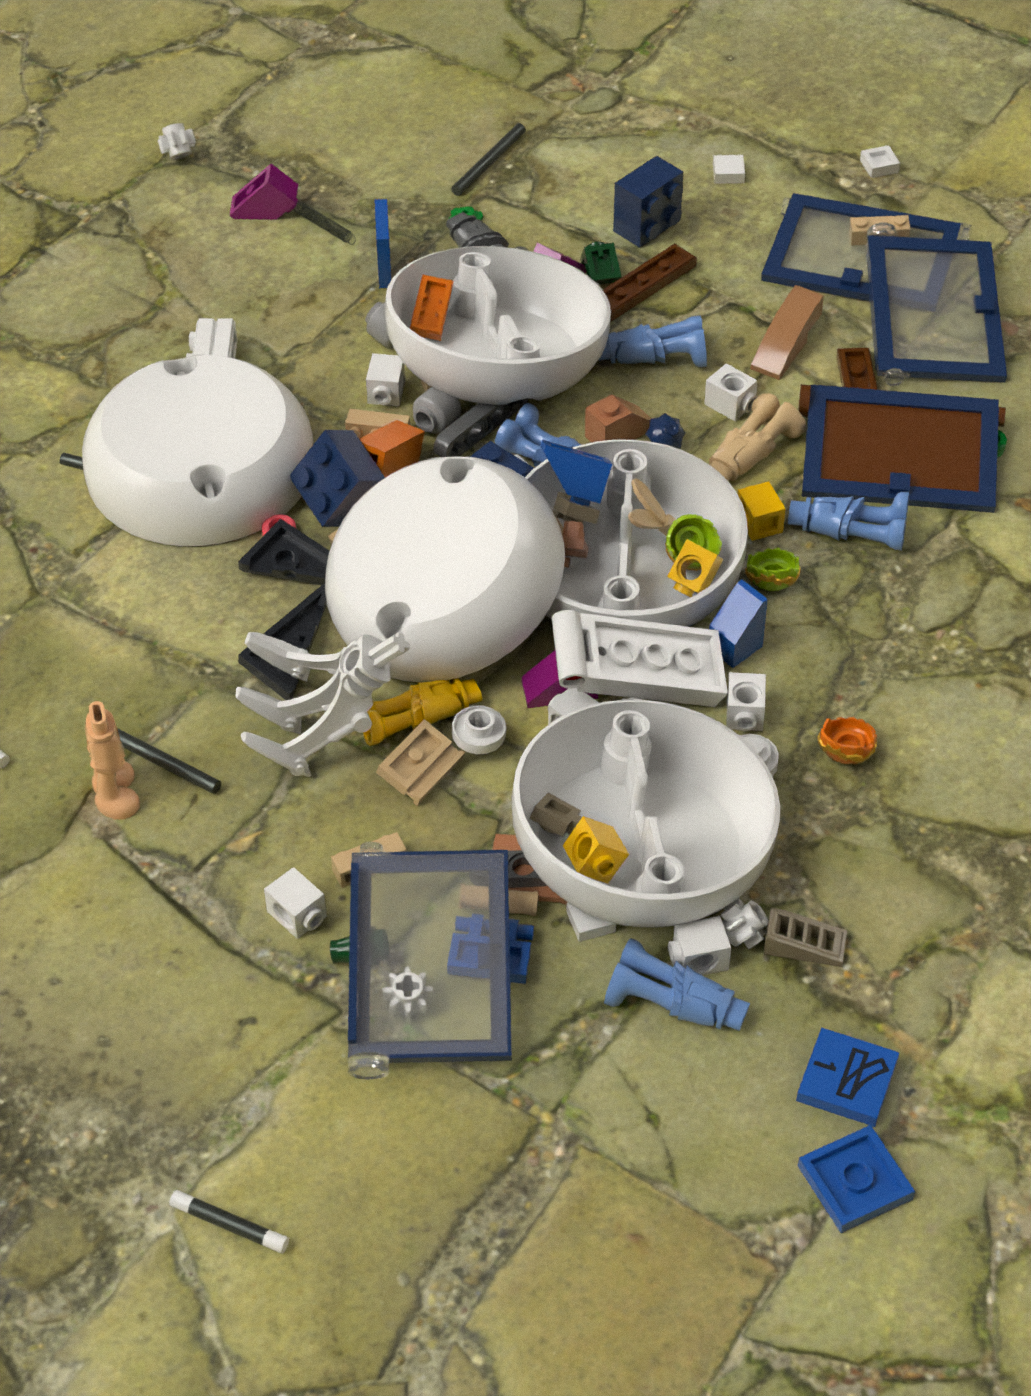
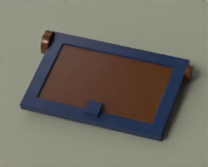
[798,384,1006,513]

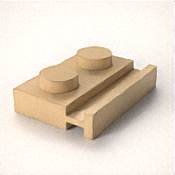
[376,719,465,806]

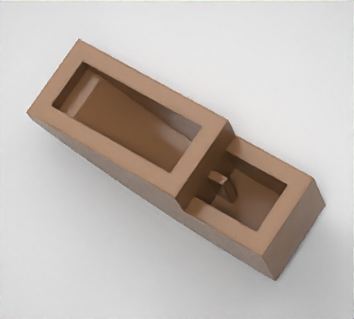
[750,285,824,380]

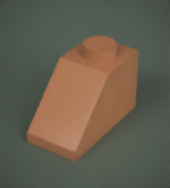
[585,395,652,443]

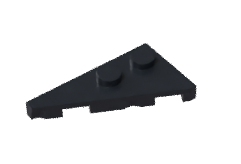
[238,519,330,585]
[238,584,327,700]

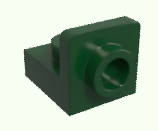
[580,241,622,285]

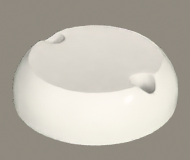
[385,246,611,405]
[82,354,314,546]
[525,439,748,627]
[325,456,565,682]
[511,700,780,927]

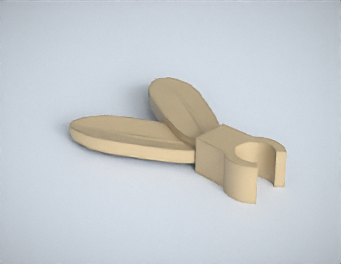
[628,479,676,536]

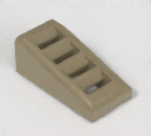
[764,908,847,967]

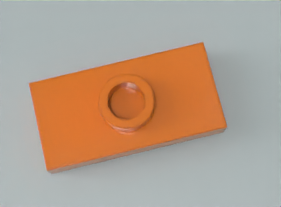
[410,274,454,341]

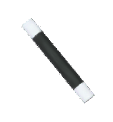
[169,1190,289,1254]

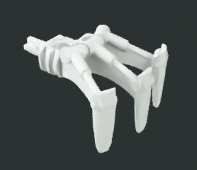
[236,632,410,777]

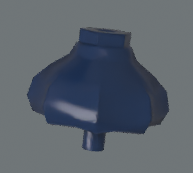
[645,413,686,449]

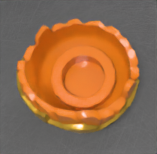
[818,717,877,764]

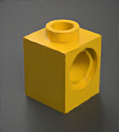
[737,481,786,541]
[667,539,723,597]
[562,816,629,884]

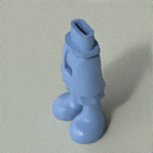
[598,315,707,367]
[495,403,581,467]
[788,492,909,551]
[604,938,750,1031]

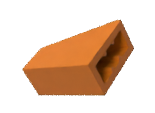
[359,420,425,477]

